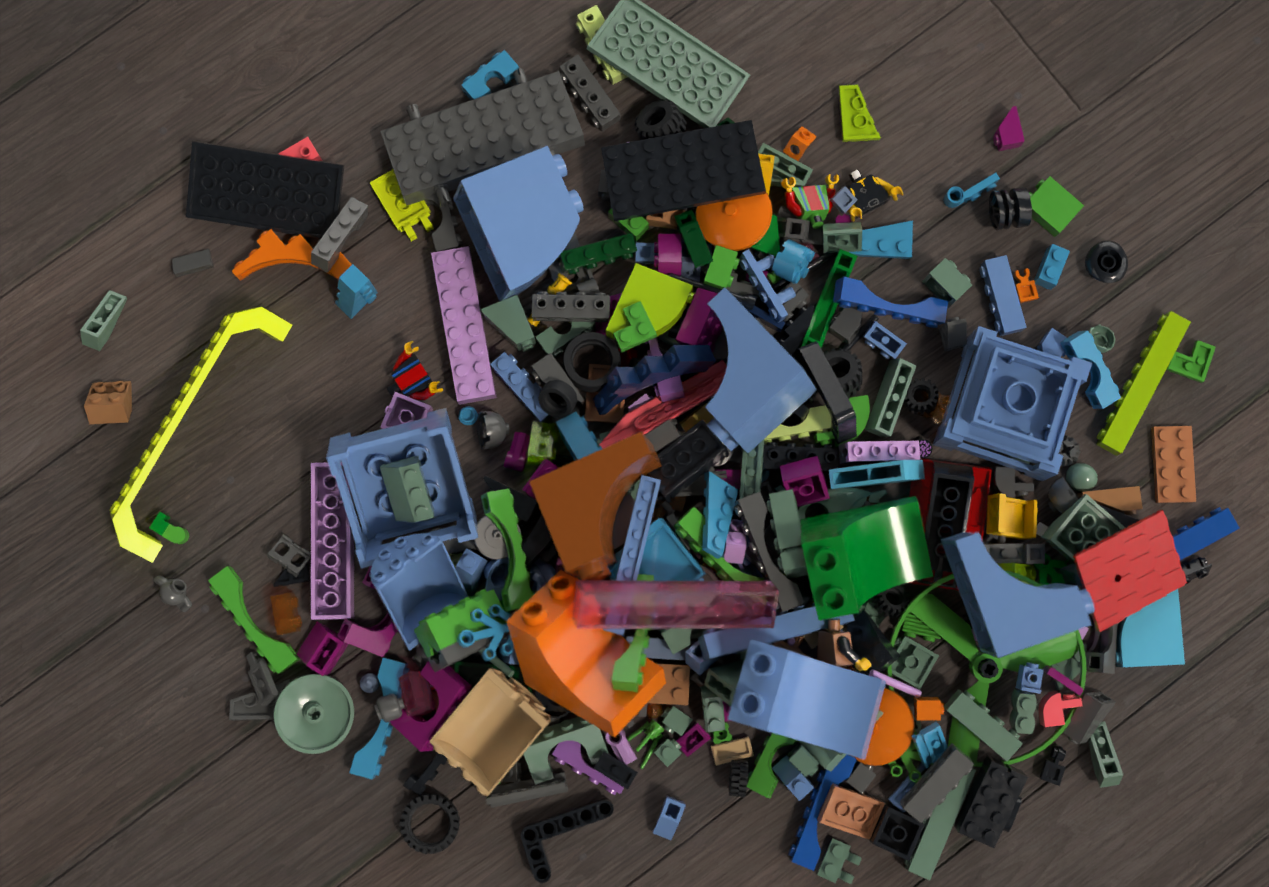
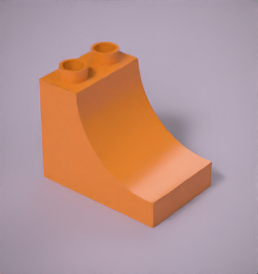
[506,570,666,737]

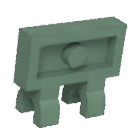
[817,838,862,884]

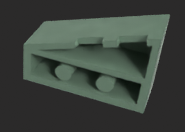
[758,143,813,188]

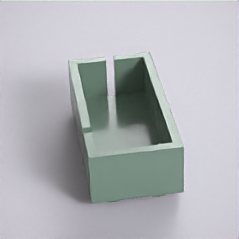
[767,489,808,579]

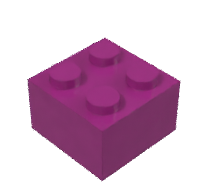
[780,456,830,507]

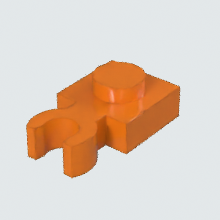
[1014,268,1039,303]

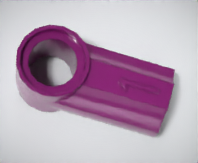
[504,431,531,472]

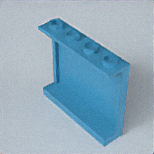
[608,518,706,623]

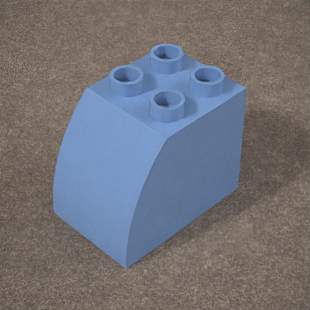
[453,146,583,302]

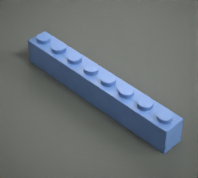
[698,603,854,661]

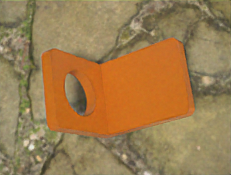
[783,126,816,161]

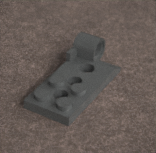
[548,232,600,295]

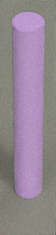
[869,669,921,698]

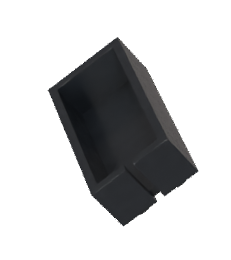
[954,755,1028,848]

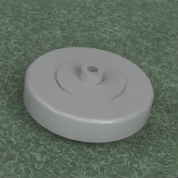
[474,515,521,560]

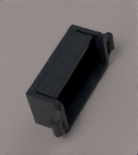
[646,419,730,504]

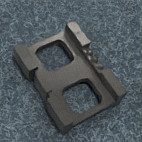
[267,534,311,577]

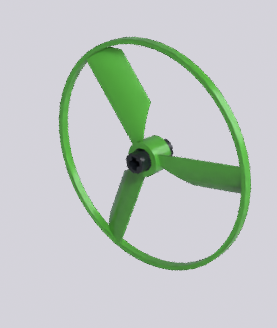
[887,570,1086,767]

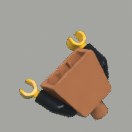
[817,618,871,671]

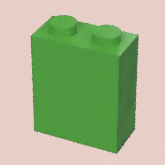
[1029,176,1084,237]

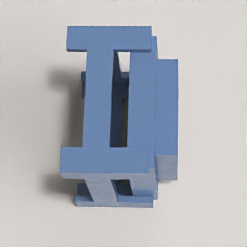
[933,326,1092,481]
[327,408,478,568]

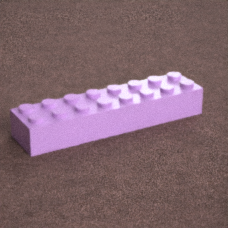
[431,246,497,405]
[311,462,354,620]

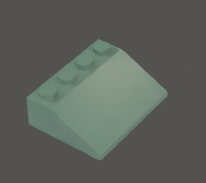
[1041,494,1125,564]

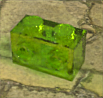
[528,421,559,465]

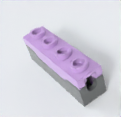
[839,441,920,464]

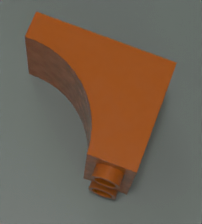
[529,431,662,584]

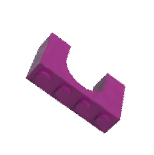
[337,566,398,657]
[390,660,472,751]

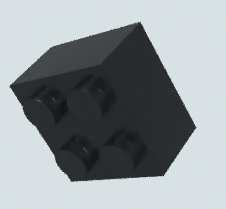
[869,805,925,861]

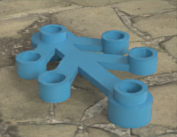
[457,604,514,661]

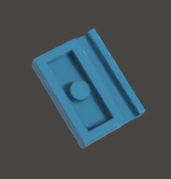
[912,722,948,768]

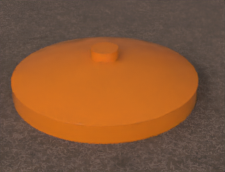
[696,192,772,251]
[850,687,915,765]

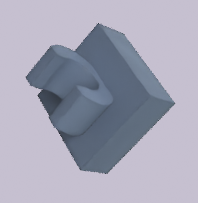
[830,186,857,214]

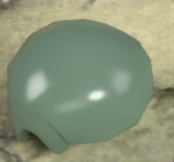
[1089,324,1115,353]
[1066,463,1098,492]

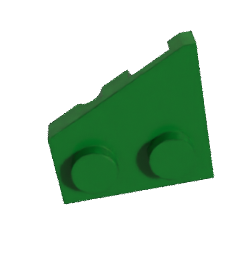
[750,214,780,258]

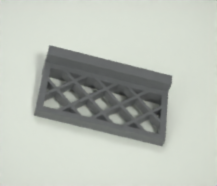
[486,771,569,808]

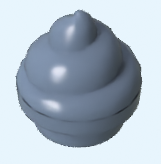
[360,673,380,693]

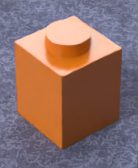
[914,697,944,720]

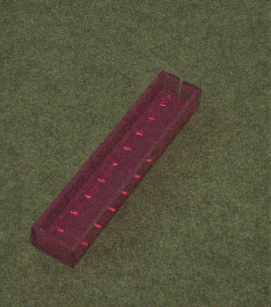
[572,581,780,629]

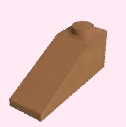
[1077,486,1143,515]

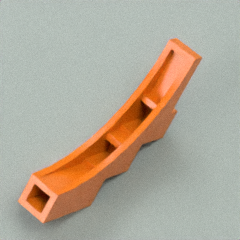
[232,229,352,281]

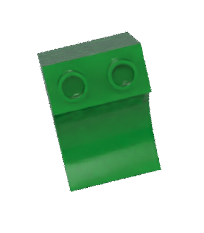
[800,496,933,621]

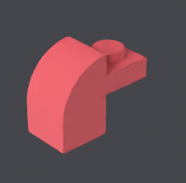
[1038,691,1082,727]

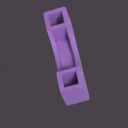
[552,741,624,795]

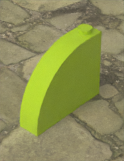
[606,263,695,340]

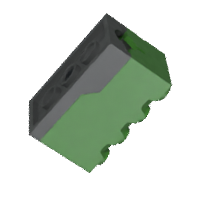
[414,589,510,672]

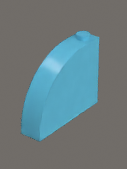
[829,460,925,489]
[1115,589,1185,667]

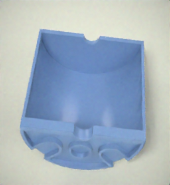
[371,533,468,651]

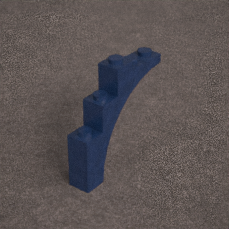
[593,345,716,415]

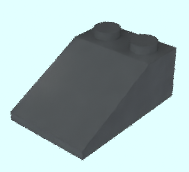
[532,353,585,408]

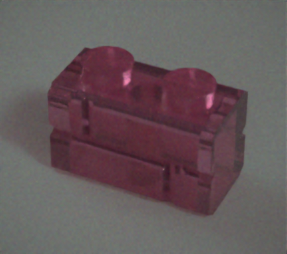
[399,671,435,716]

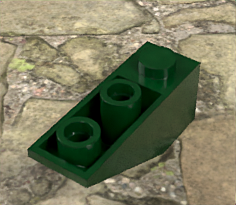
[674,210,713,268]

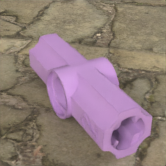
[603,729,638,765]

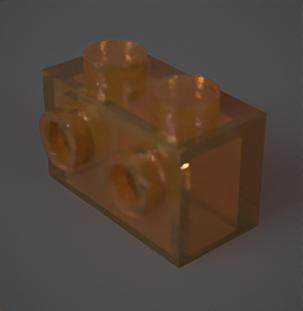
[270,593,302,635]

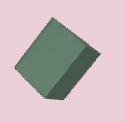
[822,222,862,253]

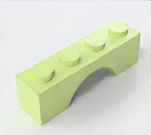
[764,405,832,445]

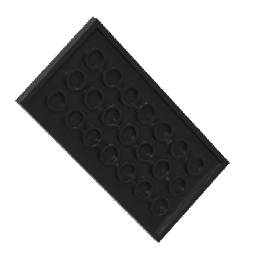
[601,120,766,222]
[186,141,345,239]

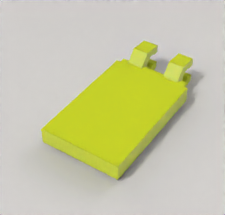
[370,169,434,242]

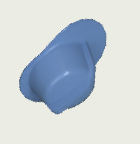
[484,557,509,601]

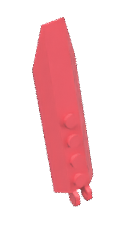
[599,360,727,448]

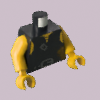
[847,170,903,222]

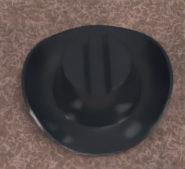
[1085,241,1128,283]

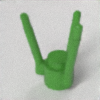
[627,720,664,769]

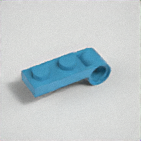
[943,173,1000,208]

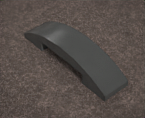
[984,543,1045,564]

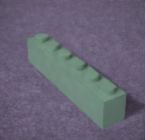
[904,768,976,881]

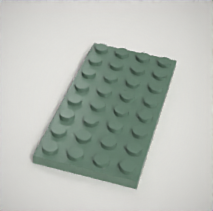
[586,0,750,128]

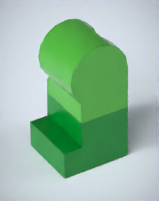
[149,512,189,544]

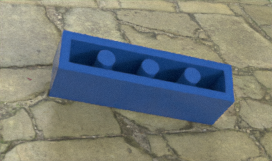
[1173,507,1239,560]

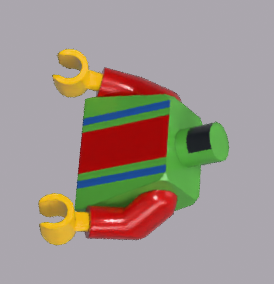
[781,174,839,229]

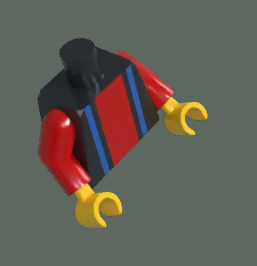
[387,341,443,400]

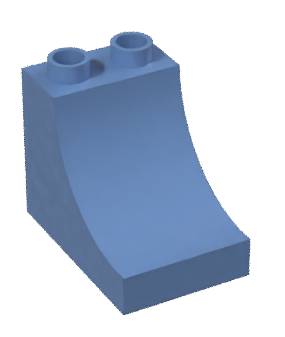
[705,288,817,453]
[941,532,1095,658]
[728,639,886,759]

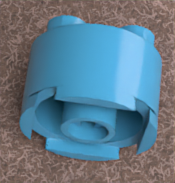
[772,239,815,284]

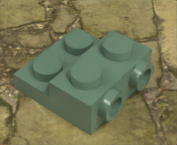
[885,635,939,690]

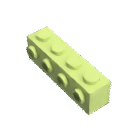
[576,5,627,85]

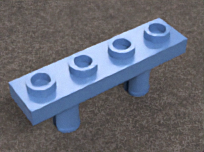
[739,249,796,323]

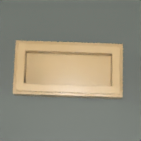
[711,736,754,765]

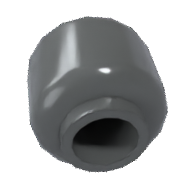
[374,693,405,723]

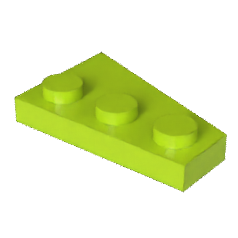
[838,85,881,142]

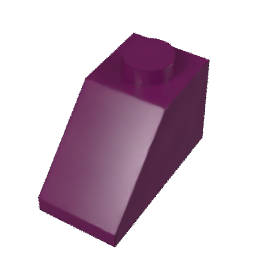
[993,106,1025,151]

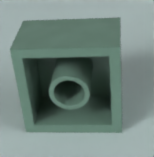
[922,258,972,308]

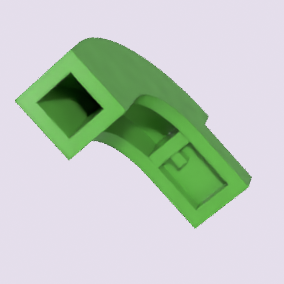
[814,395,870,448]

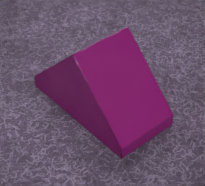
[676,722,711,757]

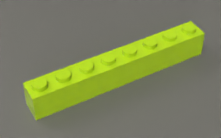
[1096,311,1191,456]

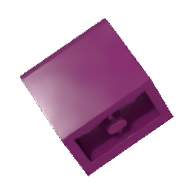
[296,621,349,676]

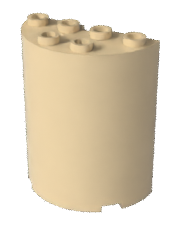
[429,668,551,796]

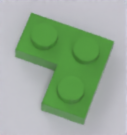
[613,301,657,352]
[1166,340,1216,383]

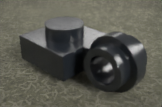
[1039,746,1066,786]

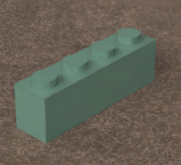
[865,358,916,437]
[944,689,1023,761]

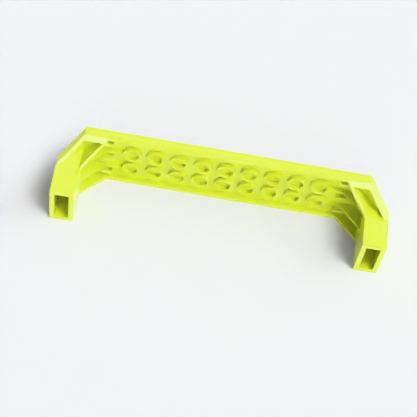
[110,307,292,563]

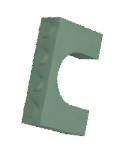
[524,716,609,785]

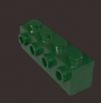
[557,233,637,275]

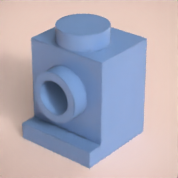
[1016,662,1044,694]

